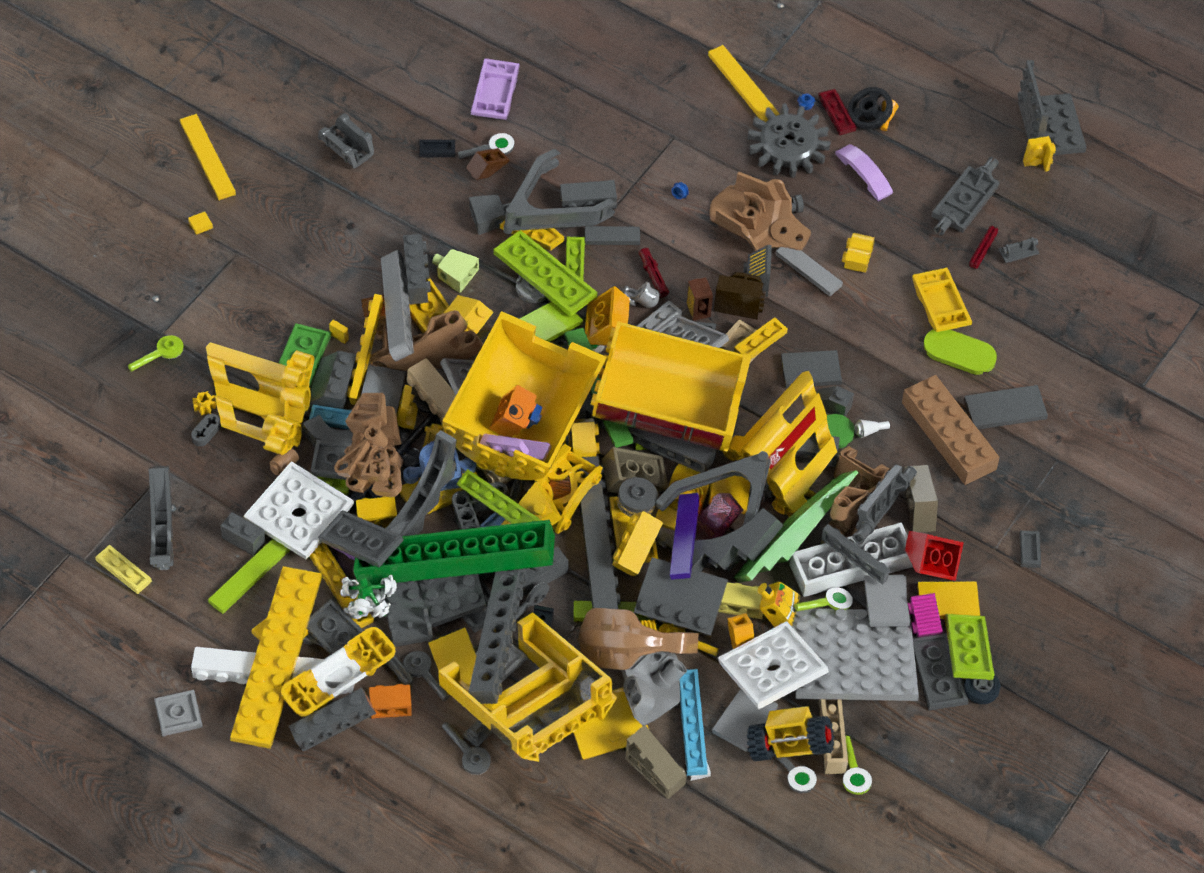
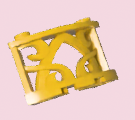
[535,444,603,534]

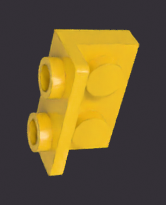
[1023,136,1056,172]
[396,384,418,429]

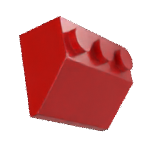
[905,531,964,581]

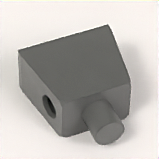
[469,195,511,235]

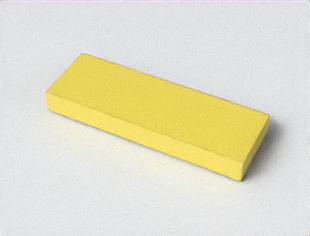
[95,545,152,594]

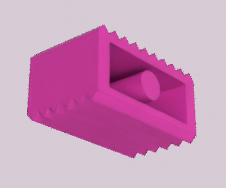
[908,593,942,637]

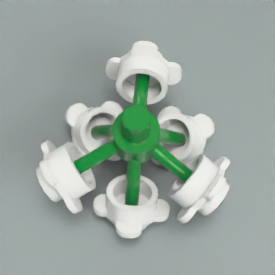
[340,574,397,619]

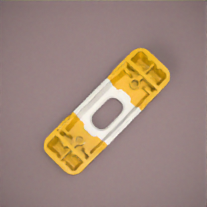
[281,627,395,717]

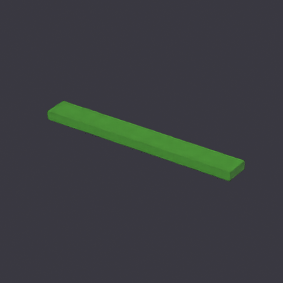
[565,328,633,448]

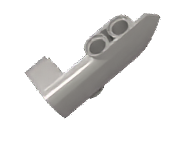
[621,651,687,726]

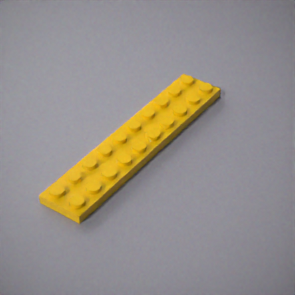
[230,566,322,749]

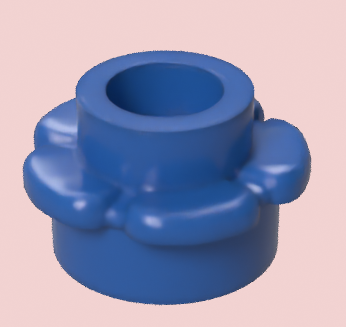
[797,94,815,110]
[672,182,689,199]

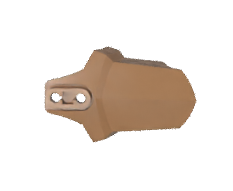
[710,172,811,251]

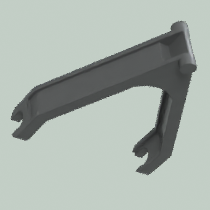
[503,149,617,234]
[655,451,771,572]

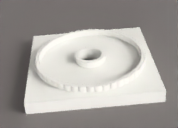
[243,461,354,560]
[718,621,829,709]

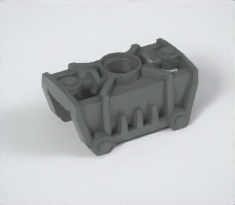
[318,113,374,169]

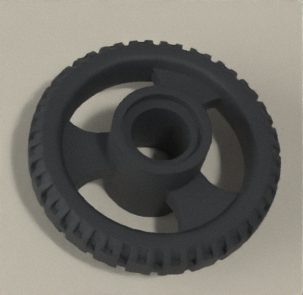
[848,87,893,130]

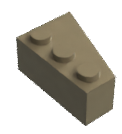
[904,465,938,532]

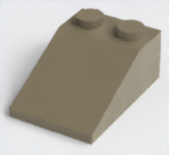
[602,447,668,493]

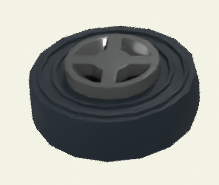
[964,674,1001,704]

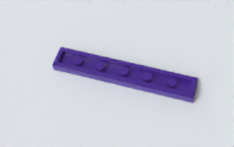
[670,493,699,580]

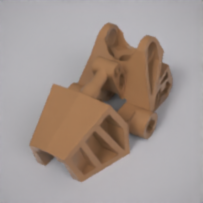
[334,393,403,497]

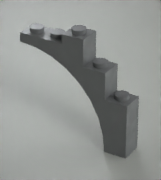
[385,430,457,536]
[149,465,174,570]
[656,508,783,572]

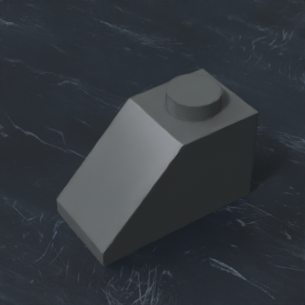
[816,386,854,417]

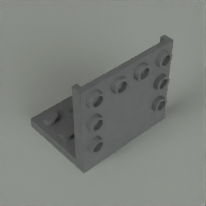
[1018,60,1087,155]

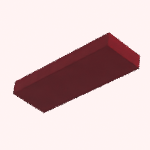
[818,89,856,136]

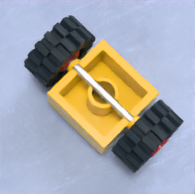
[747,706,835,761]

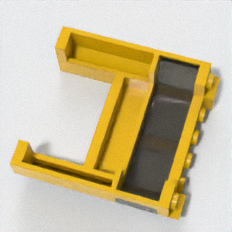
[438,613,617,762]

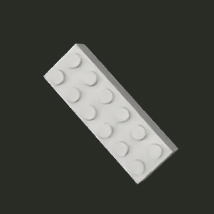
[790,522,913,597]

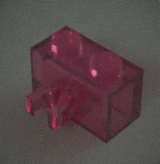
[697,493,744,538]

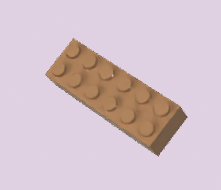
[902,375,1000,485]

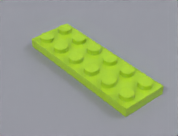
[494,230,597,317]

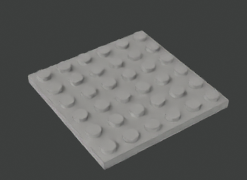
[791,609,919,701]

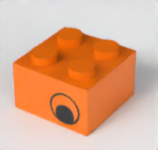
[489,385,537,437]

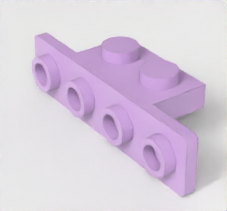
[480,434,551,462]

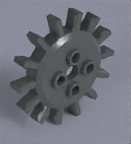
[747,104,830,178]

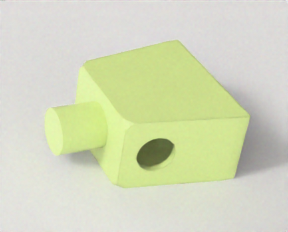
[432,249,479,293]

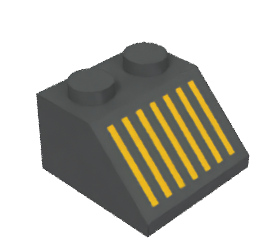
[743,245,772,297]

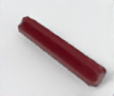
[969,225,998,269]

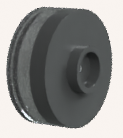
[617,477,658,517]

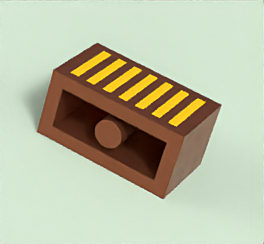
[686,277,713,321]

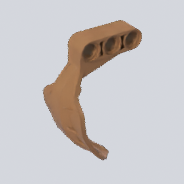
[578,608,699,670]

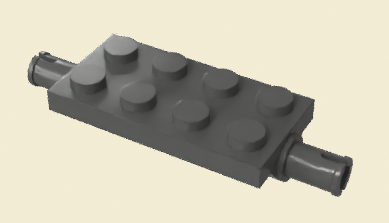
[931,157,1000,235]
[853,464,917,544]

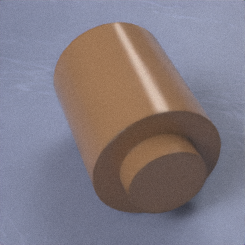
[269,449,299,475]

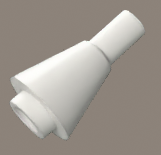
[854,419,890,438]

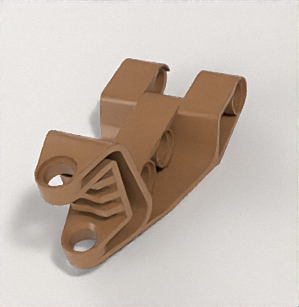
[370,310,483,371]
[821,446,890,544]

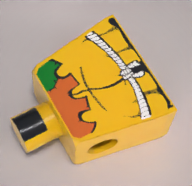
[758,582,800,627]

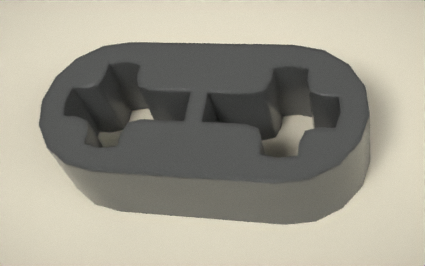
[191,414,221,446]

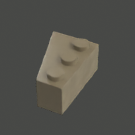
[626,725,686,799]

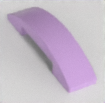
[835,144,893,201]

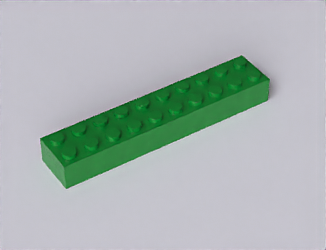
[353,520,555,585]

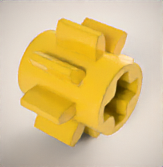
[193,391,217,415]

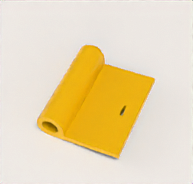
[560,687,649,760]

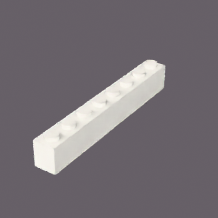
[191,647,355,694]

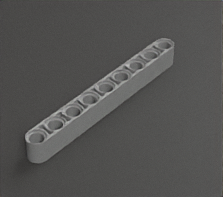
[381,250,414,362]

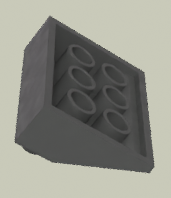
[634,558,728,637]

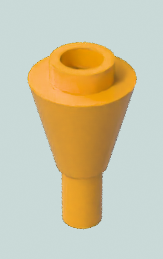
[880,100,899,131]

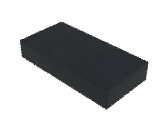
[419,140,455,158]

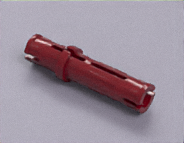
[638,248,670,298]

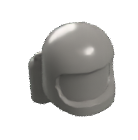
[622,282,660,308]

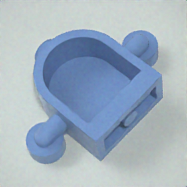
[403,441,476,491]

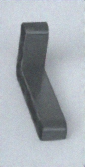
[452,482,507,580]

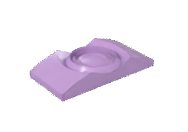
[471,59,519,120]

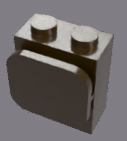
[714,272,766,320]

